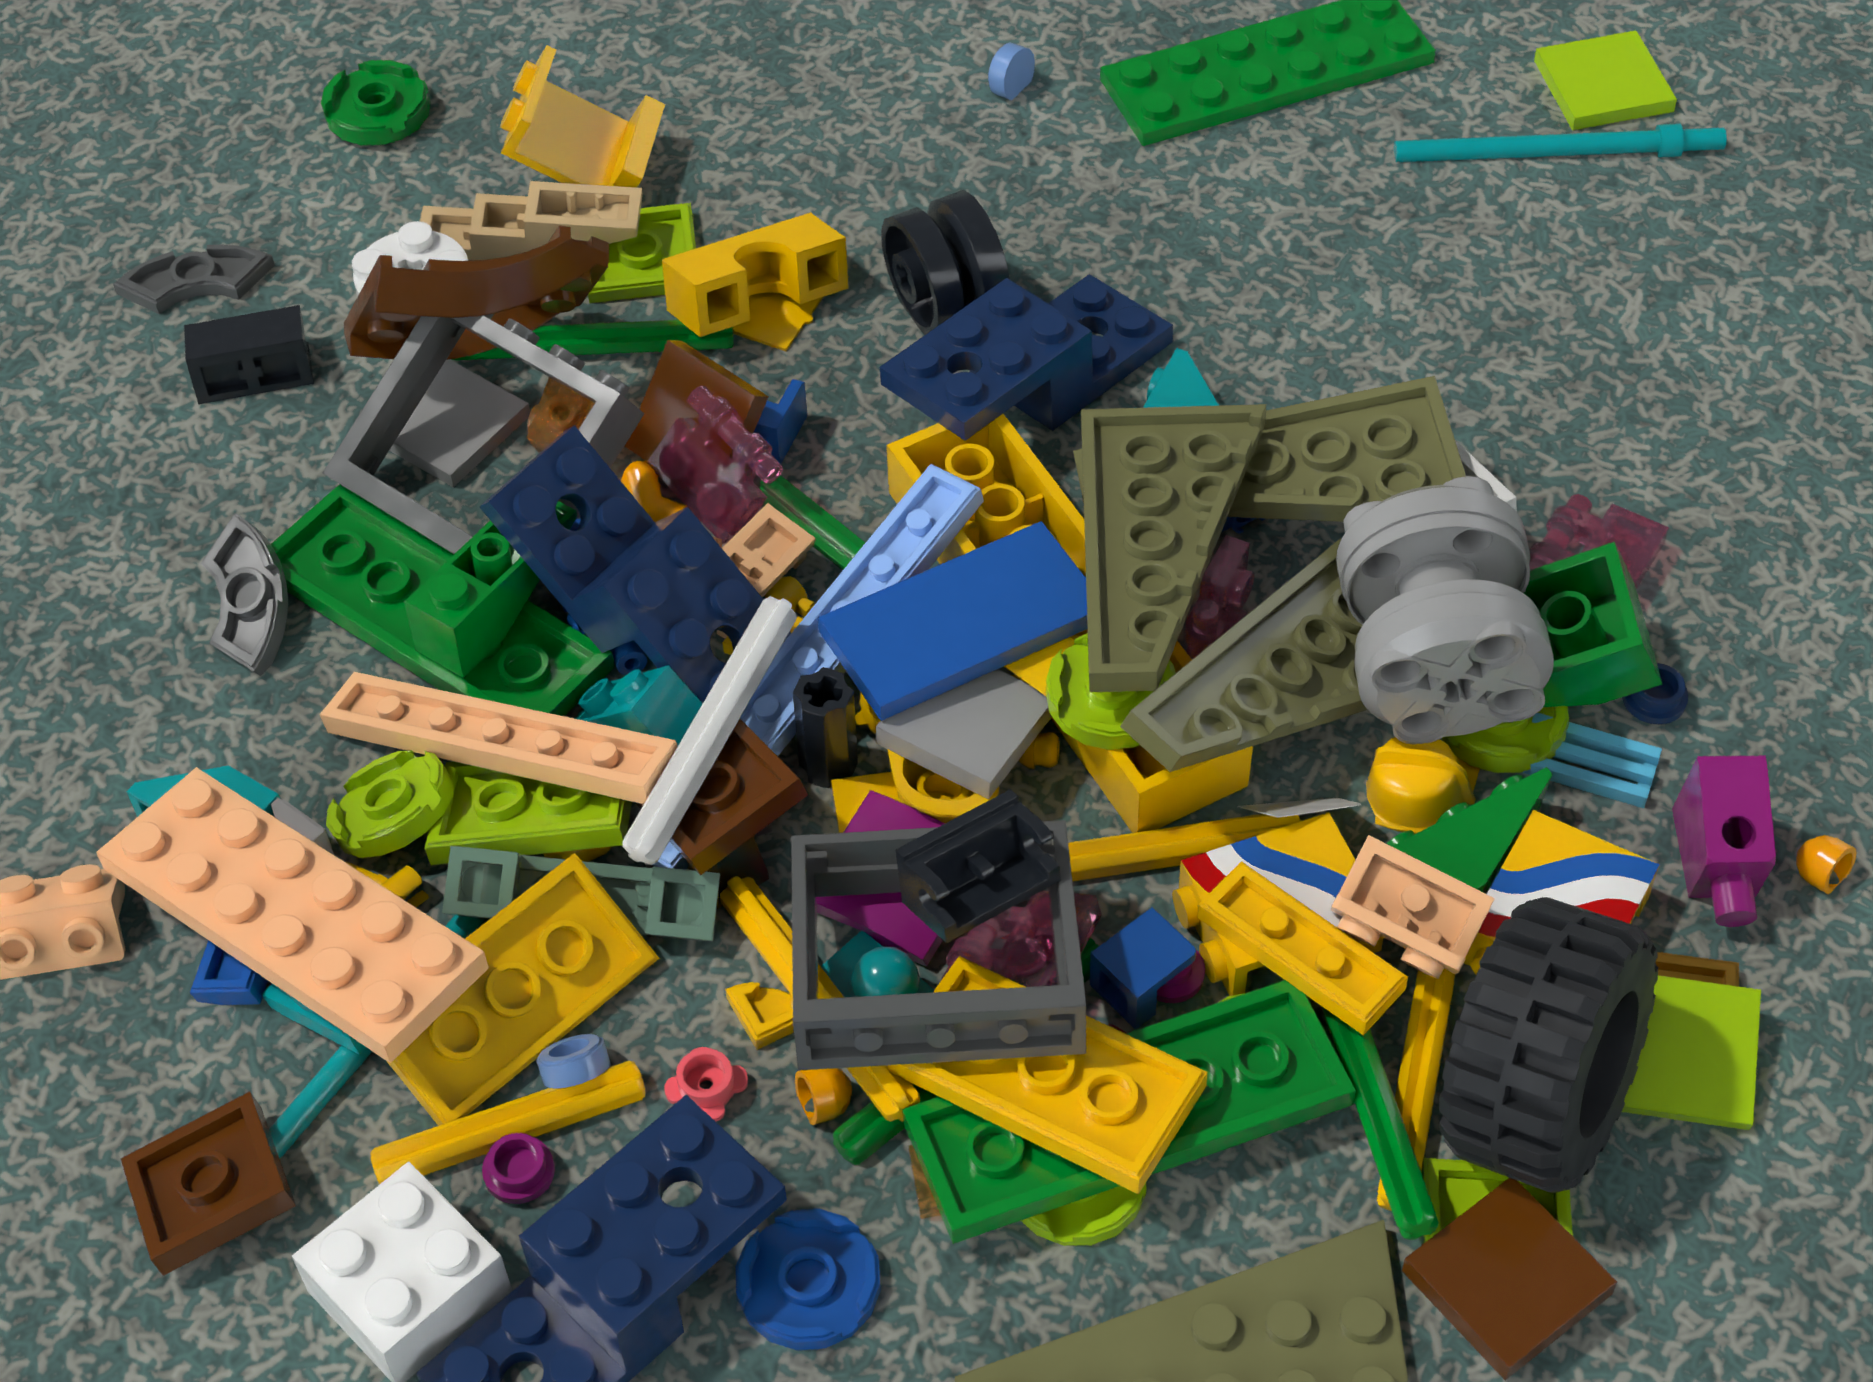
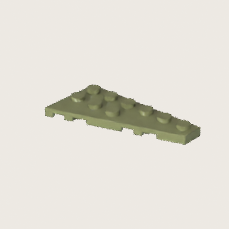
[1073,376,1466,522]
[1081,404,1266,692]
[1120,538,1368,772]
[955,1219,1408,1382]

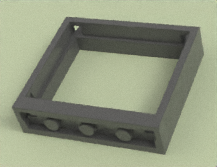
[323,313,645,589]
[791,820,1086,1070]

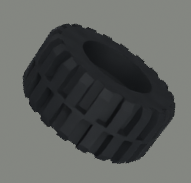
[1439,897,1658,1193]

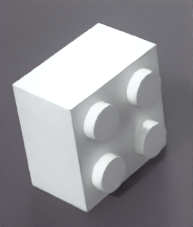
[292,1161,512,1382]

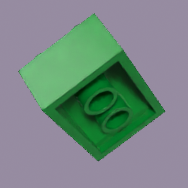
[1523,542,1662,707]

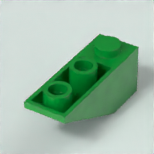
[404,501,577,678]
[1386,767,1553,894]

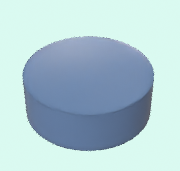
[988,43,1035,100]
[536,1034,611,1088]

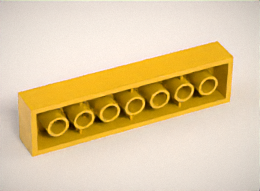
[886,414,1253,833]

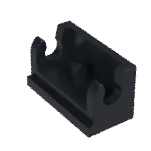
[184,305,314,405]
[895,789,1061,943]

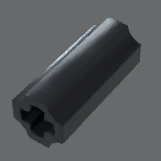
[793,667,858,788]

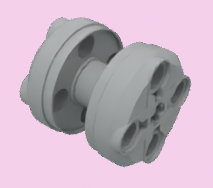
[1336,476,1554,744]

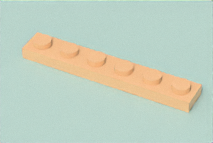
[320,672,678,804]

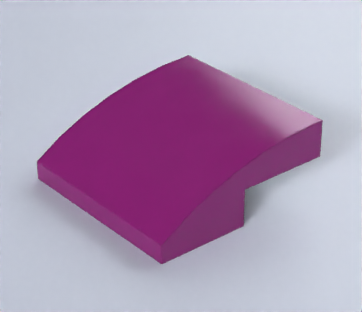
[817,790,945,966]

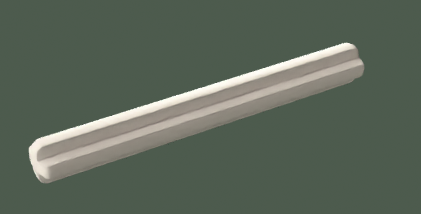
[623,596,797,865]

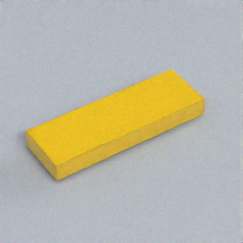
[1197,861,1408,1036]

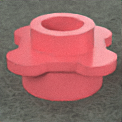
[664,1047,748,1122]

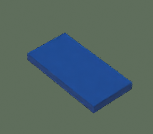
[818,521,1087,721]

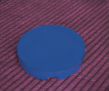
[735,1209,881,1350]

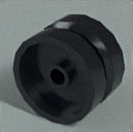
[881,190,1010,335]

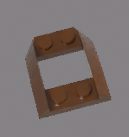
[344,226,609,360]

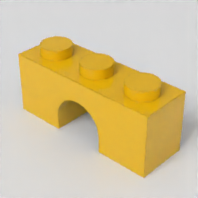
[662,212,849,337]

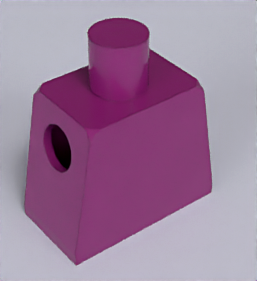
[1672,755,1776,927]

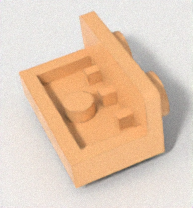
[1330,835,1495,979]
[0,864,125,980]

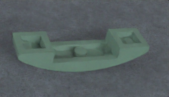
[442,846,721,941]

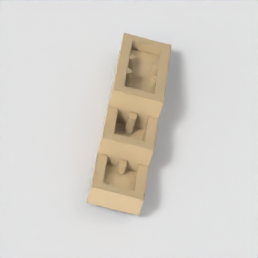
[420,181,643,260]

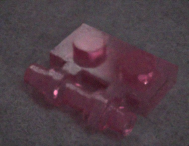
[647,385,783,544]
[1529,494,1669,589]
[1184,535,1255,660]
[941,890,1102,987]

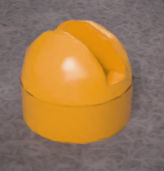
[1796,835,1857,894]
[795,1068,852,1125]

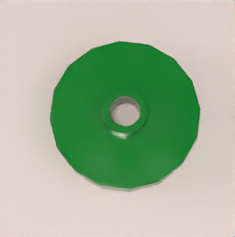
[321,60,431,145]

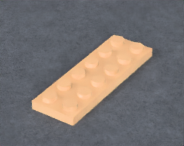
[96,767,489,1063]

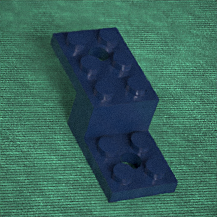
[879,274,1173,441]
[480,425,791,703]
[416,1094,787,1382]

